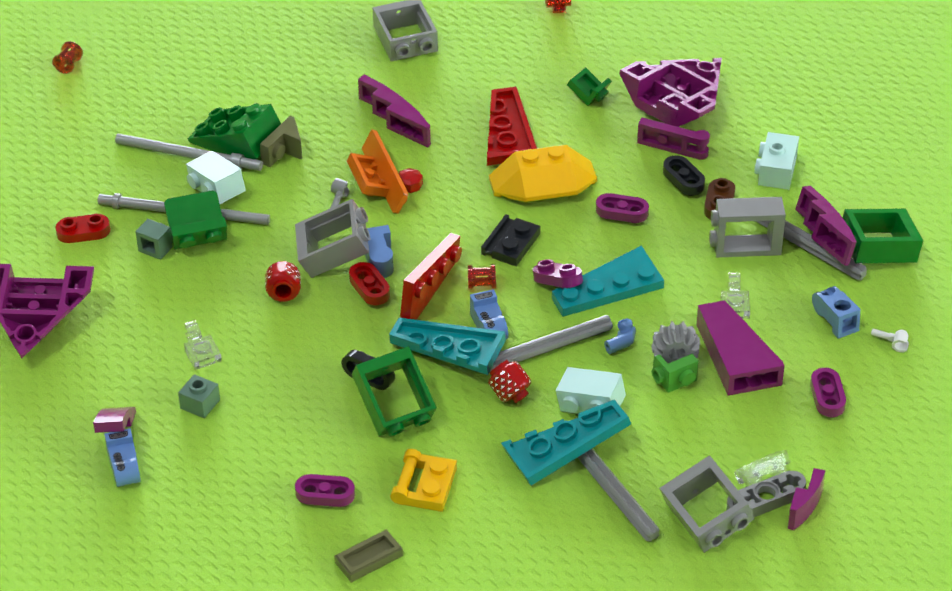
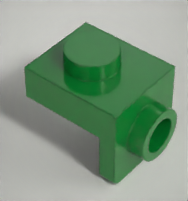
[567,67,612,106]

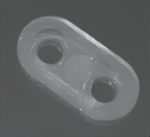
[734,450,791,487]

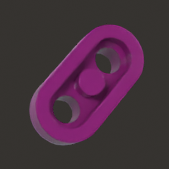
[596,193,649,223]
[533,259,583,288]
[810,368,846,417]
[295,474,355,507]

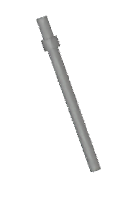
[115,133,263,171]

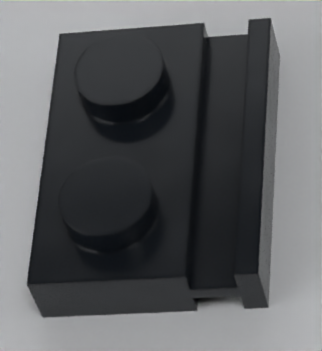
[481,214,540,266]

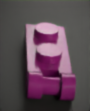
[637,117,710,160]

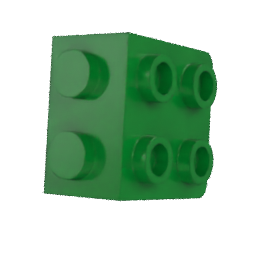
[164,190,227,250]

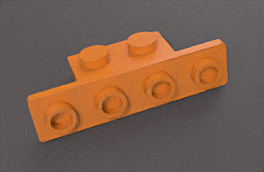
[347,130,408,213]

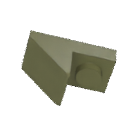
[260,116,302,167]

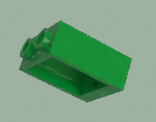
[843,208,923,264]
[352,346,437,437]

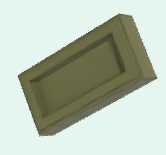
[334,529,403,582]

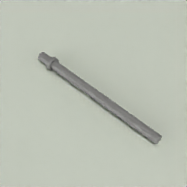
[98,193,270,225]

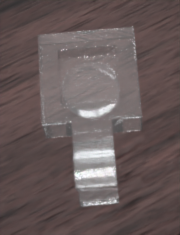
[720,272,750,319]
[184,320,222,370]

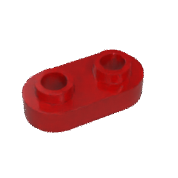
[55,213,111,243]
[349,262,390,305]

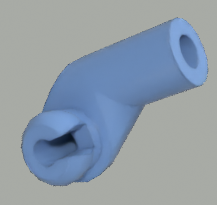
[604,318,636,354]

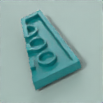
[552,245,664,317]
[389,318,506,375]
[501,399,631,486]

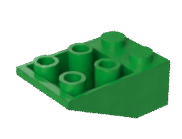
[187,103,281,159]

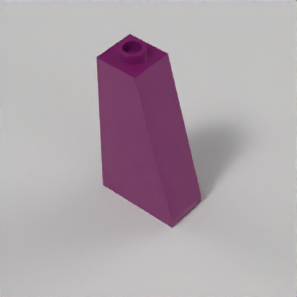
[696,300,785,396]

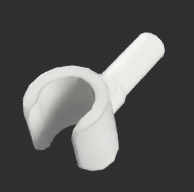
[871,329,909,353]

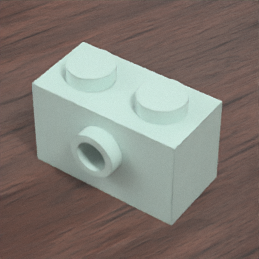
[754,132,799,190]
[186,151,246,204]
[556,367,626,414]

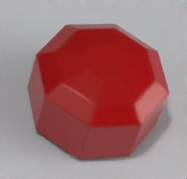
[399,168,423,193]

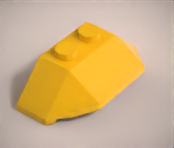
[489,145,597,202]

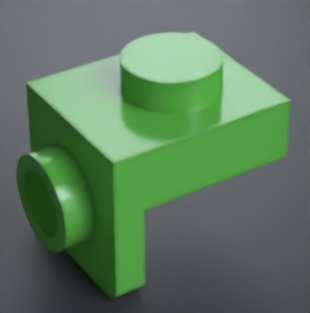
[651,354,699,393]

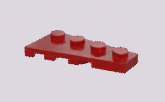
[487,86,537,166]
[400,233,462,320]

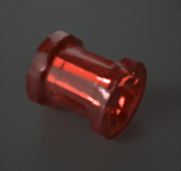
[52,41,83,74]
[468,264,496,289]

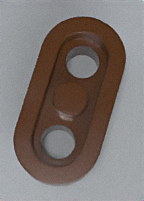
[704,178,735,220]

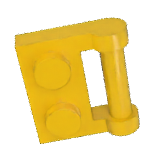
[390,449,457,512]

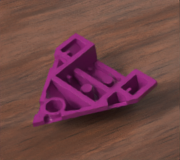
[619,58,722,127]
[0,264,94,359]

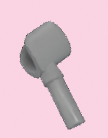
[330,178,349,208]

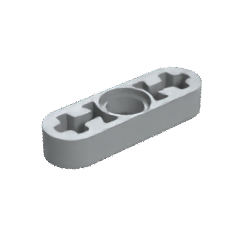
[726,471,806,517]

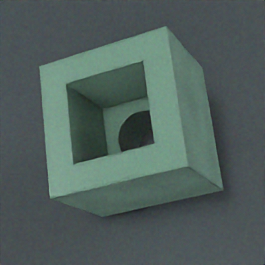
[135,219,173,260]
[178,374,220,418]

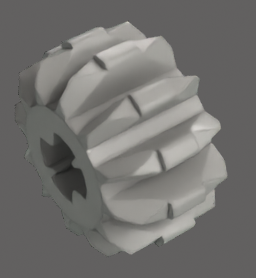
[651,321,700,364]

